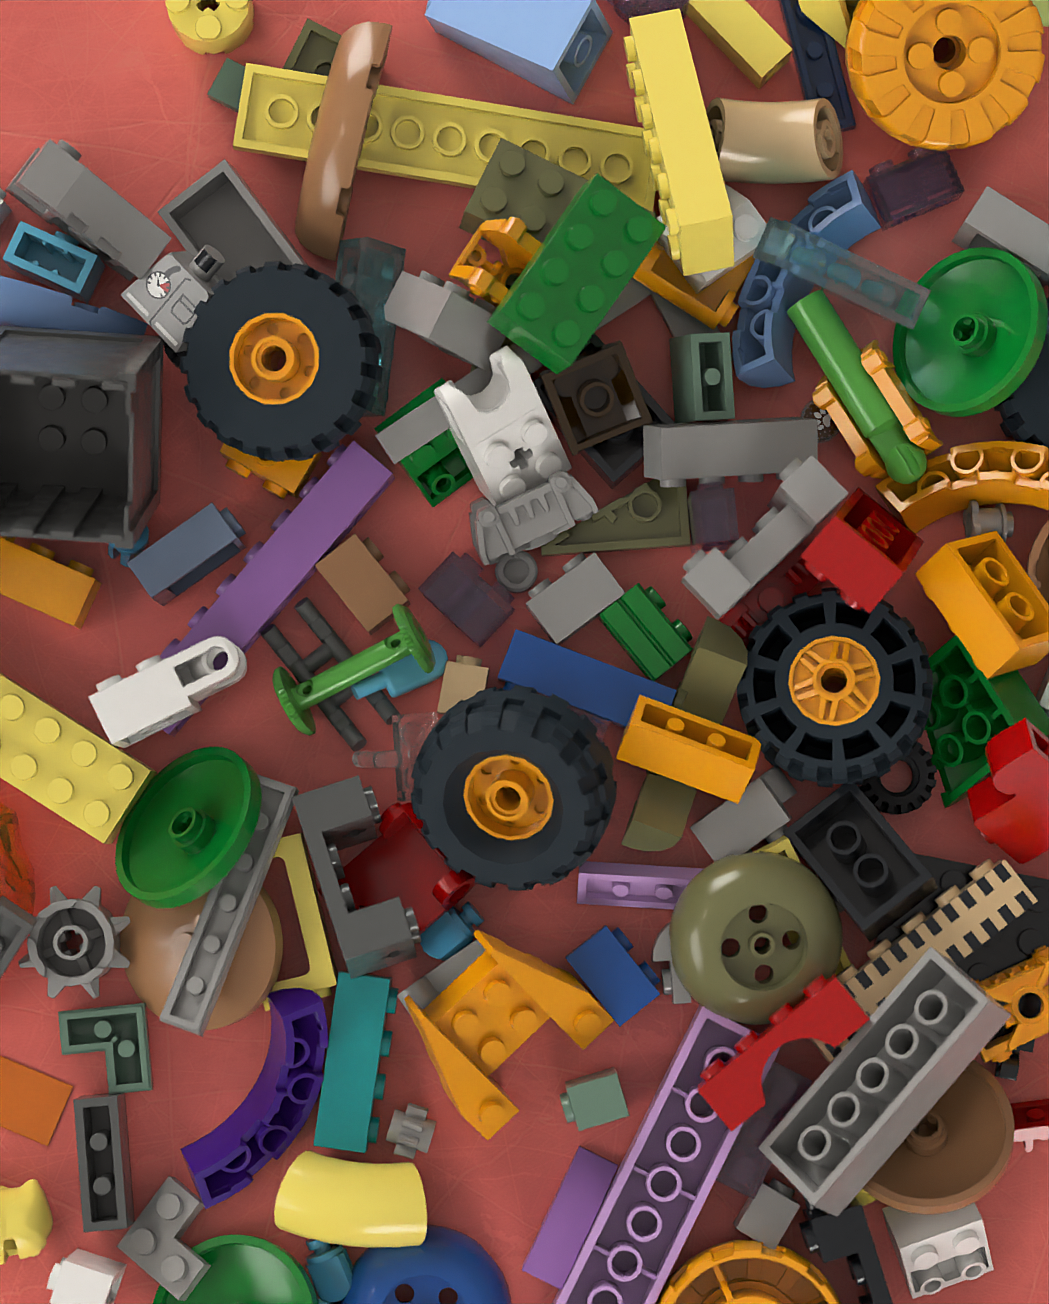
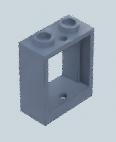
[127,503,246,606]

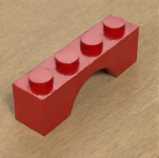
[697,974,870,1132]

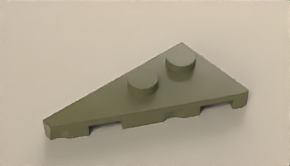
[541,479,691,557]

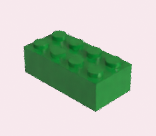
[487,173,667,374]

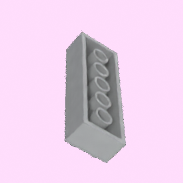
[758,947,1011,1217]

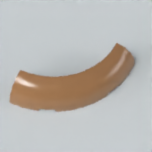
[295,22,392,261]

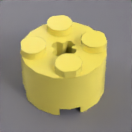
[165,0,254,55]

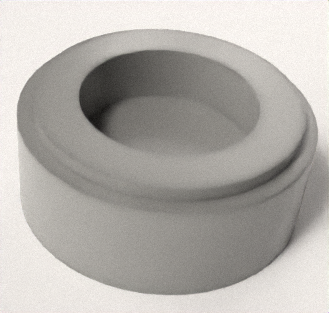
[495,551,538,593]

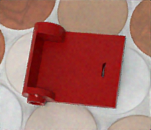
[317,802,475,935]

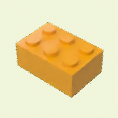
[915,531,1049,679]

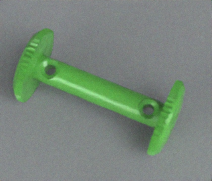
[272,604,436,736]

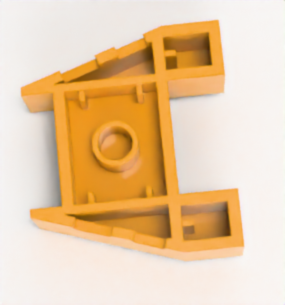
[404,930,614,1141]

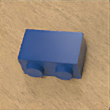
[565,925,661,1027]

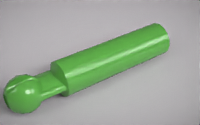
[787,290,927,484]

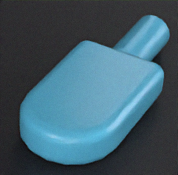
[351,640,448,700]

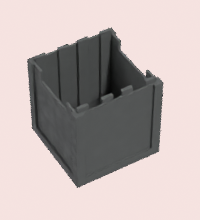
[0,325,164,549]

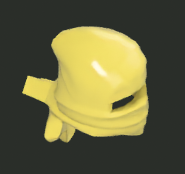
[0,1179,53,1265]

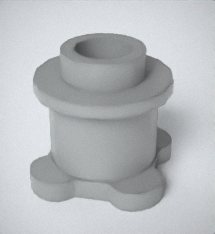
[963,500,1014,542]

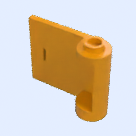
[632,221,777,330]

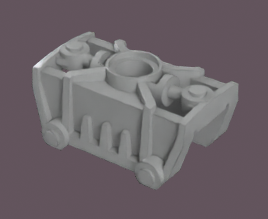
[469,470,599,565]

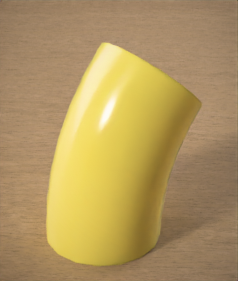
[274,1151,427,1248]

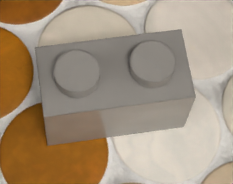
[526,552,625,646]

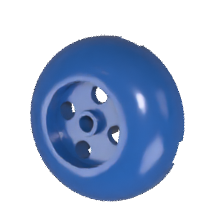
[340,1225,511,1304]

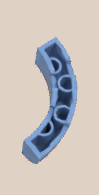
[732,170,881,388]
[0,275,147,335]

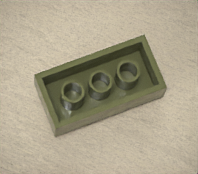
[459,138,656,243]

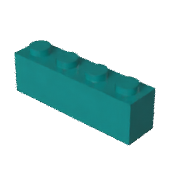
[313,970,399,1153]

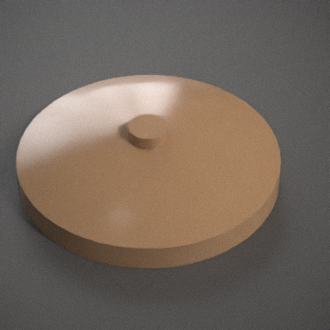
[120,886,283,1030]
[863,1060,1015,1214]

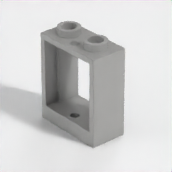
[952,186,1049,288]

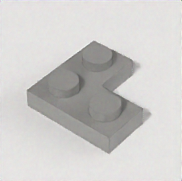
[117,1176,211,1301]

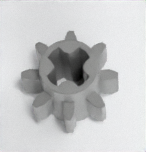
[386,1103,436,1159]

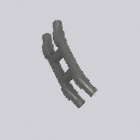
[261,597,400,752]

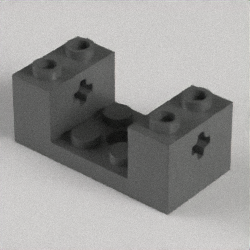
[292,775,422,979]

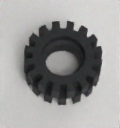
[858,741,937,815]

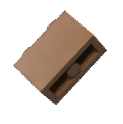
[315,534,410,636]

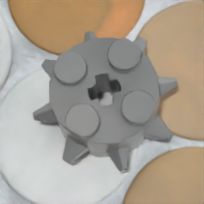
[18,886,131,999]

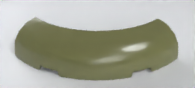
[621,616,748,852]

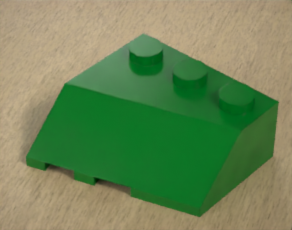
[925,635,1049,808]

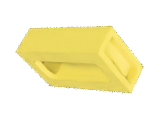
[262,833,338,1011]

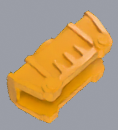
[448,217,542,308]
[812,340,944,480]
[971,945,1049,1063]

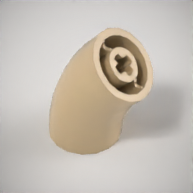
[706,97,843,184]

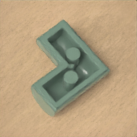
[58,1003,153,1094]

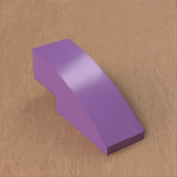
[522,1146,618,1290]

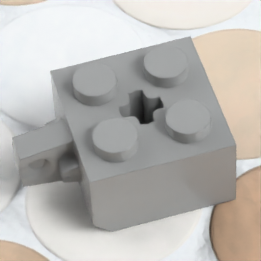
[384,270,506,372]

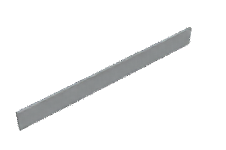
[375,278,654,464]

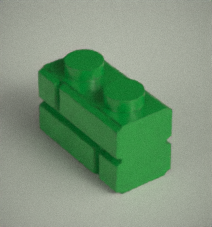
[598,583,693,682]

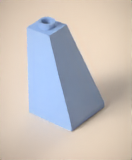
[424,0,613,104]

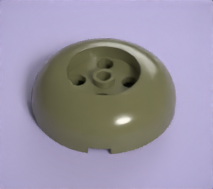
[669,851,843,1025]

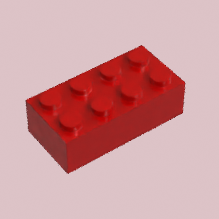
[801,487,924,613]

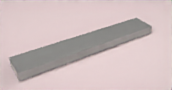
[159,774,299,1037]

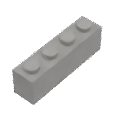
[643,417,818,487]

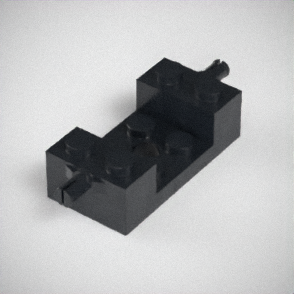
[799,1195,893,1304]

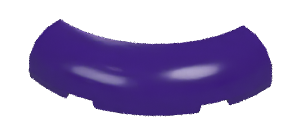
[181,988,328,1209]

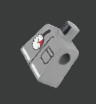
[121,245,225,352]

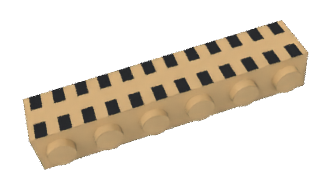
[810,858,1037,1062]

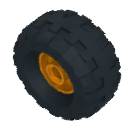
[411,685,617,891]

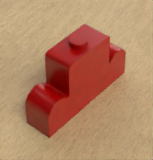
[967,718,1049,864]

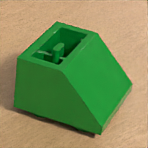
[374,378,473,507]

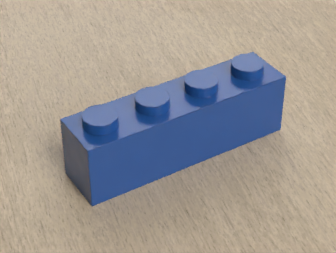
[497,629,677,734]

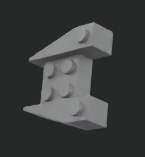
[5,139,172,281]
[681,455,849,620]

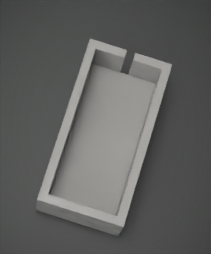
[158,159,308,282]

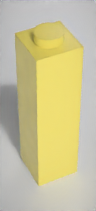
[673,0,793,89]

